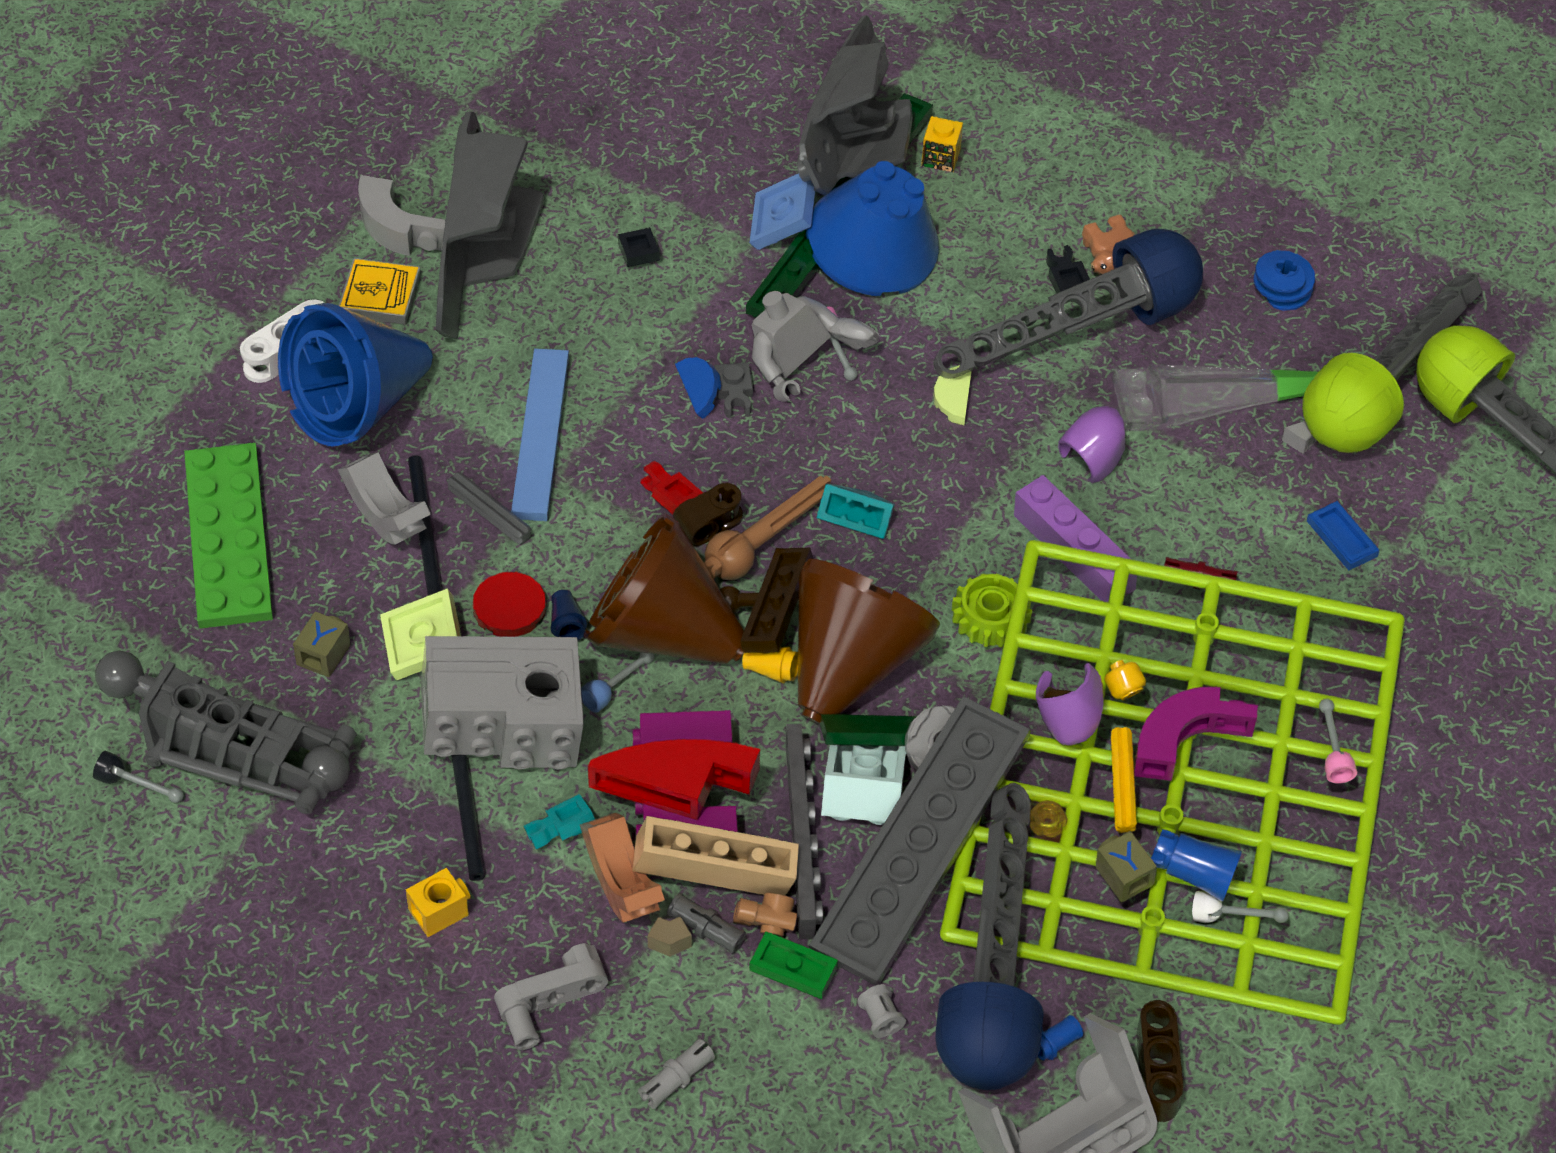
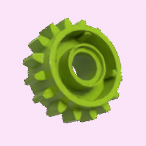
[951,573,1032,647]

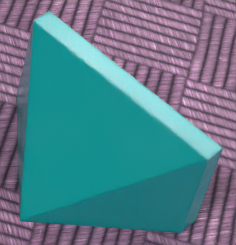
[816,483,895,539]

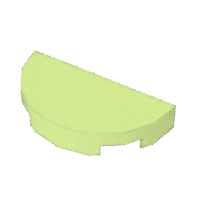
[933,365,972,425]

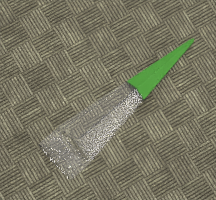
[1112,364,1318,431]

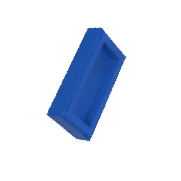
[1307,501,1379,571]

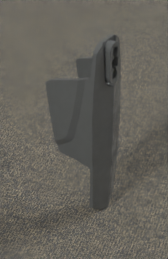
[797,15,913,195]
[436,111,544,339]

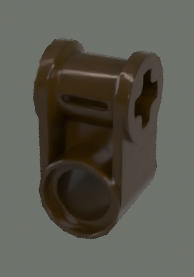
[673,483,743,546]

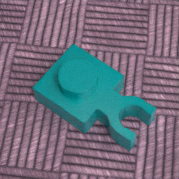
[523,794,595,849]

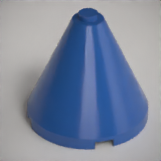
[278,303,433,446]

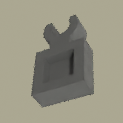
[714,362,753,418]

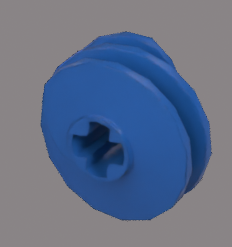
[1253,250,1315,311]

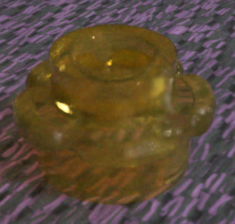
[1030,800,1067,838]

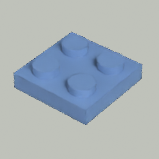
[749,173,815,250]

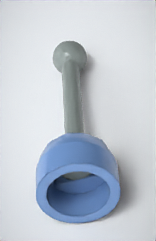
[581,652,654,713]

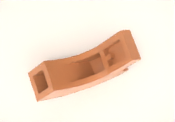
[580,813,665,923]

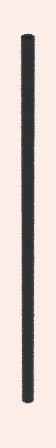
[408,455,485,881]

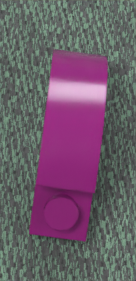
[1134,687,1258,781]

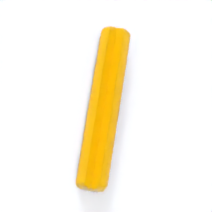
[1111,727,1137,833]

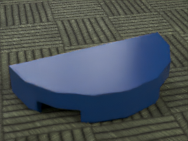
[675,357,721,419]

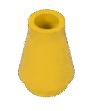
[742,647,798,683]

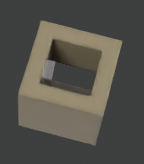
[647,916,692,957]

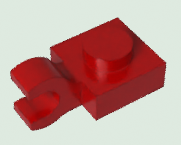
[640,461,703,515]

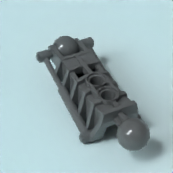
[95,650,357,814]

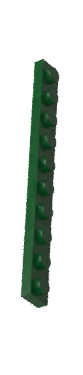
[746,93,933,318]

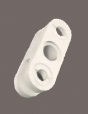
[240,300,324,383]

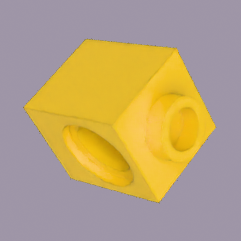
[406,868,470,937]

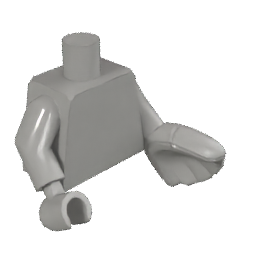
[752,291,880,402]

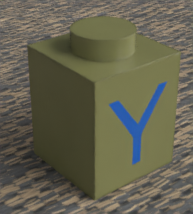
[293,611,351,677]
[1095,831,1157,903]

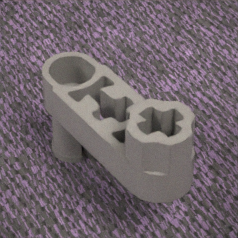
[494,943,608,1050]

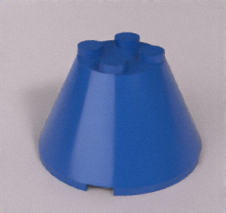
[806,161,939,296]

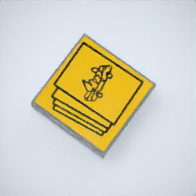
[339,258,421,325]

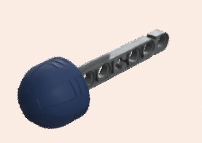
[934,229,1203,379]
[935,783,1044,1090]

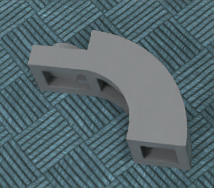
[358,175,445,256]

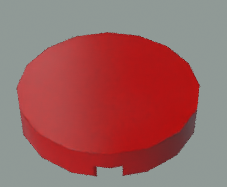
[473,572,546,637]

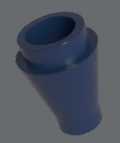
[551,589,587,641]

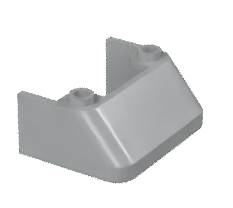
[958,1013,1157,1153]

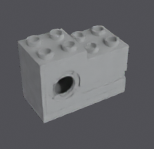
[421,636,583,770]

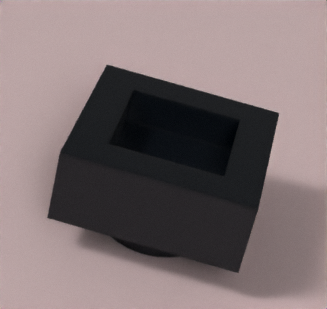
[618,228,660,267]

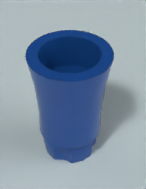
[1151,829,1242,902]

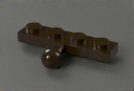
[720,547,813,653]

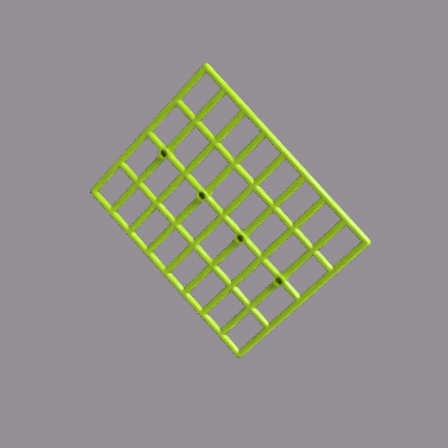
[940,540,1405,1025]

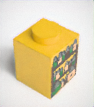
[921,116,963,172]

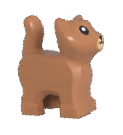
[1082,215,1135,275]

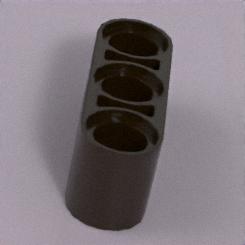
[1136,1000,1183,1122]

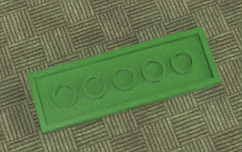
[184,443,273,629]

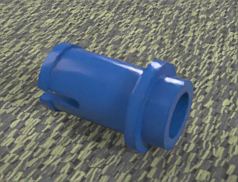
[1038,1015,1083,1060]

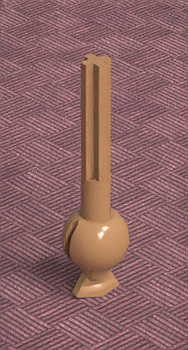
[704,476,831,580]

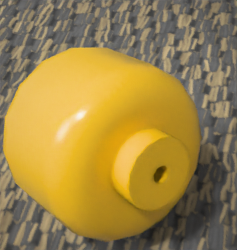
[1104,659,1146,700]

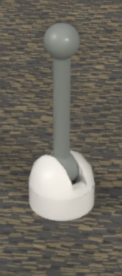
[1192,891,1289,923]

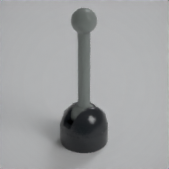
[93,750,184,803]

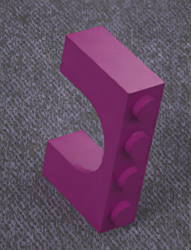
[632,710,737,835]

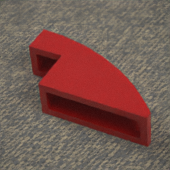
[588,739,760,820]

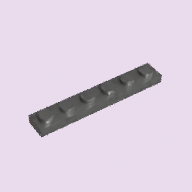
[785,724,823,940]

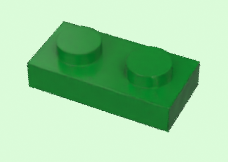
[749,931,838,999]

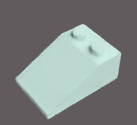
[821,745,906,825]

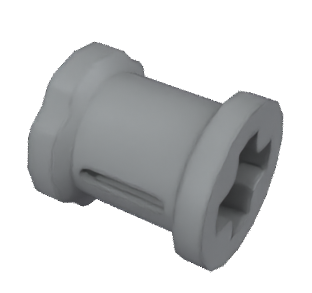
[857,984,906,1038]

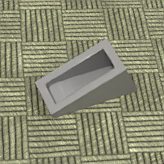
[1282,421,1317,454]

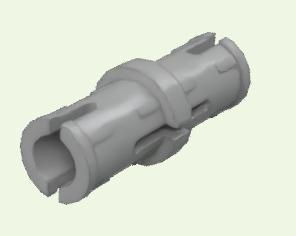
[638,1039,715,1109]

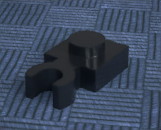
[1046,245,1090,294]

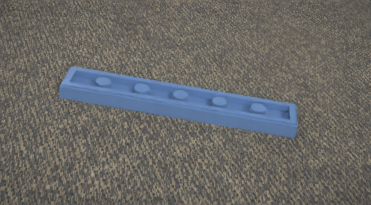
[511,348,569,521]

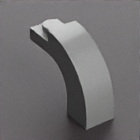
[337,452,431,545]

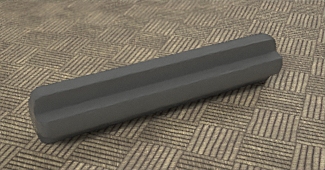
[447,472,532,545]

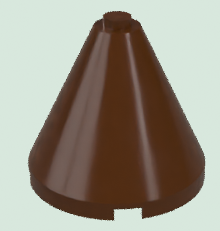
[583,513,744,664]
[798,558,940,725]

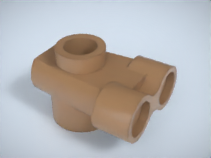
[733,893,797,938]

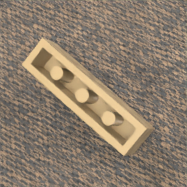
[633,816,799,896]

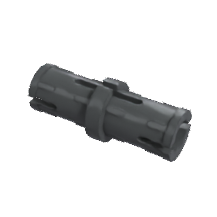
[667,893,746,954]

